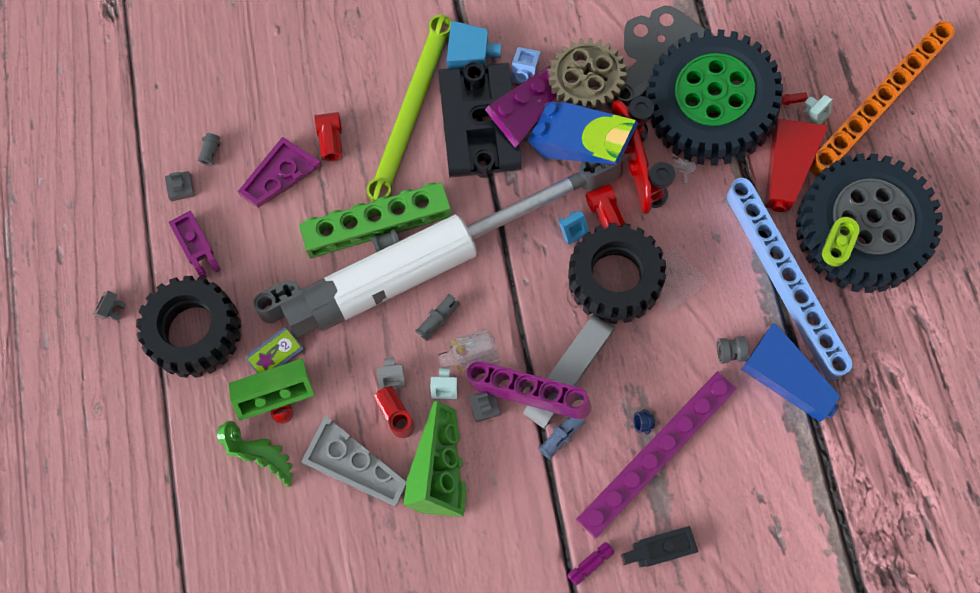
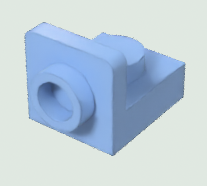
[511,47,541,84]

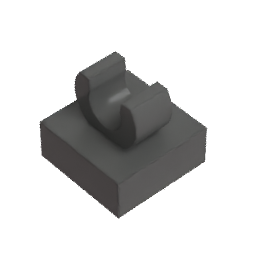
[165,171,195,202]
[93,291,126,320]
[469,392,501,422]

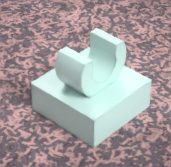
[804,95,832,125]
[430,368,458,399]

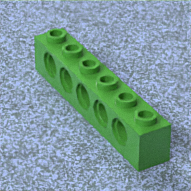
[299,182,451,259]

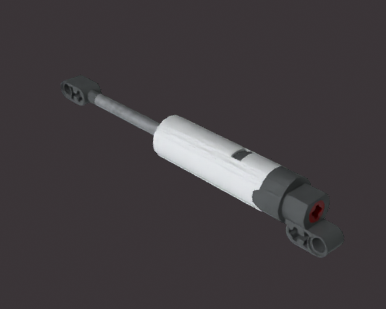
[253,155,623,338]

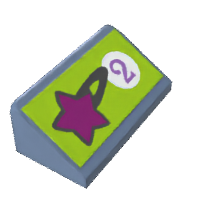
[245,327,304,373]

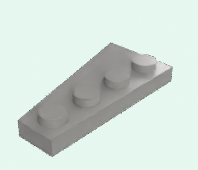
[301,415,406,507]

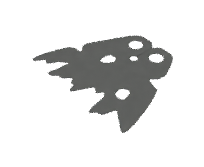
[624,5,721,98]

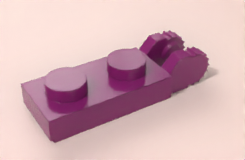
[169,210,221,278]

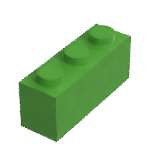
[228,358,314,421]

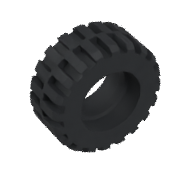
[568,223,667,324]
[136,276,242,378]

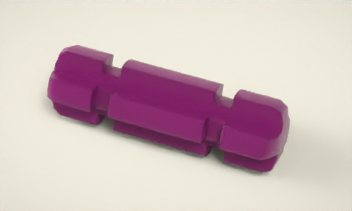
[567,542,614,585]

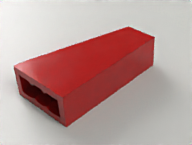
[765,118,827,212]

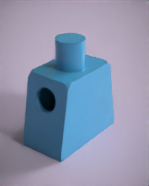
[447,21,501,69]

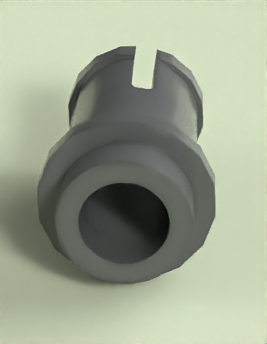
[198,133,221,166]

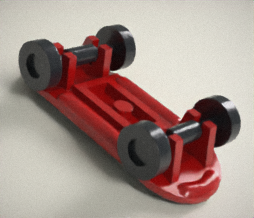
[611,96,675,214]

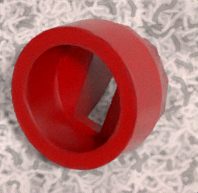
[271,405,293,424]

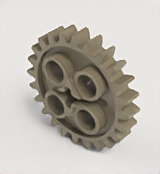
[548,38,627,110]

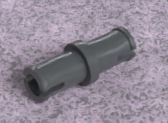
[415,294,461,341]

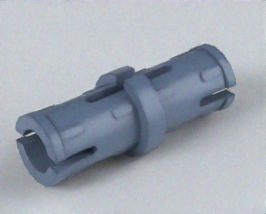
[538,417,585,460]

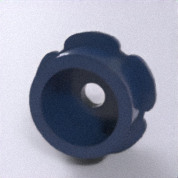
[633,409,655,435]

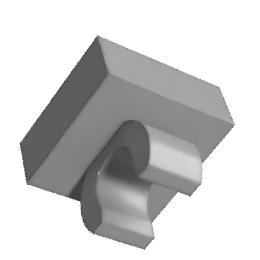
[377,358,406,389]

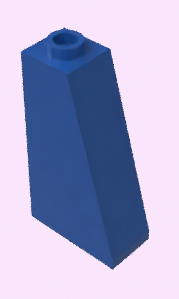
[741,323,840,422]

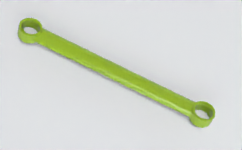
[367,14,451,202]

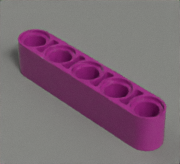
[466,361,591,419]

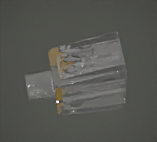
[438,328,501,372]

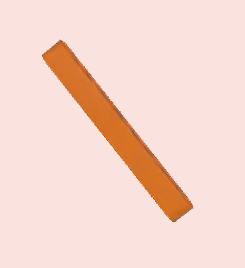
[810,21,955,176]

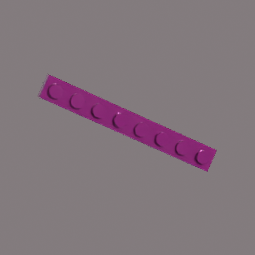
[576,371,737,538]

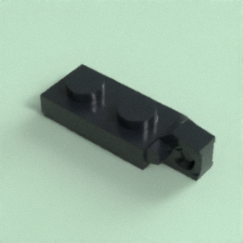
[621,526,698,568]

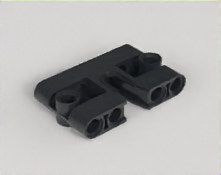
[438,61,522,178]

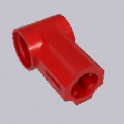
[314,112,342,162]
[585,184,625,229]
[373,385,415,438]

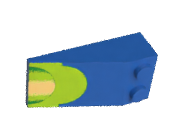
[528,102,638,165]

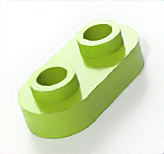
[822,217,860,266]

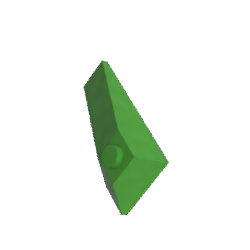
[403,401,466,517]

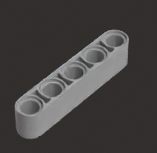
[523,314,615,429]

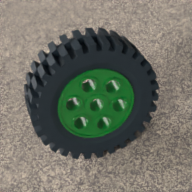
[648,29,783,166]

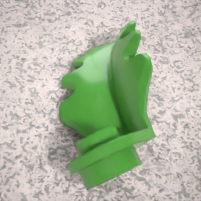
[217,421,293,487]

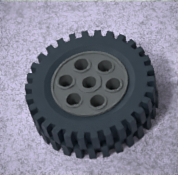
[796,153,943,293]

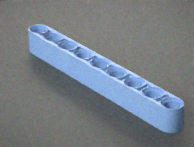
[726,178,852,380]

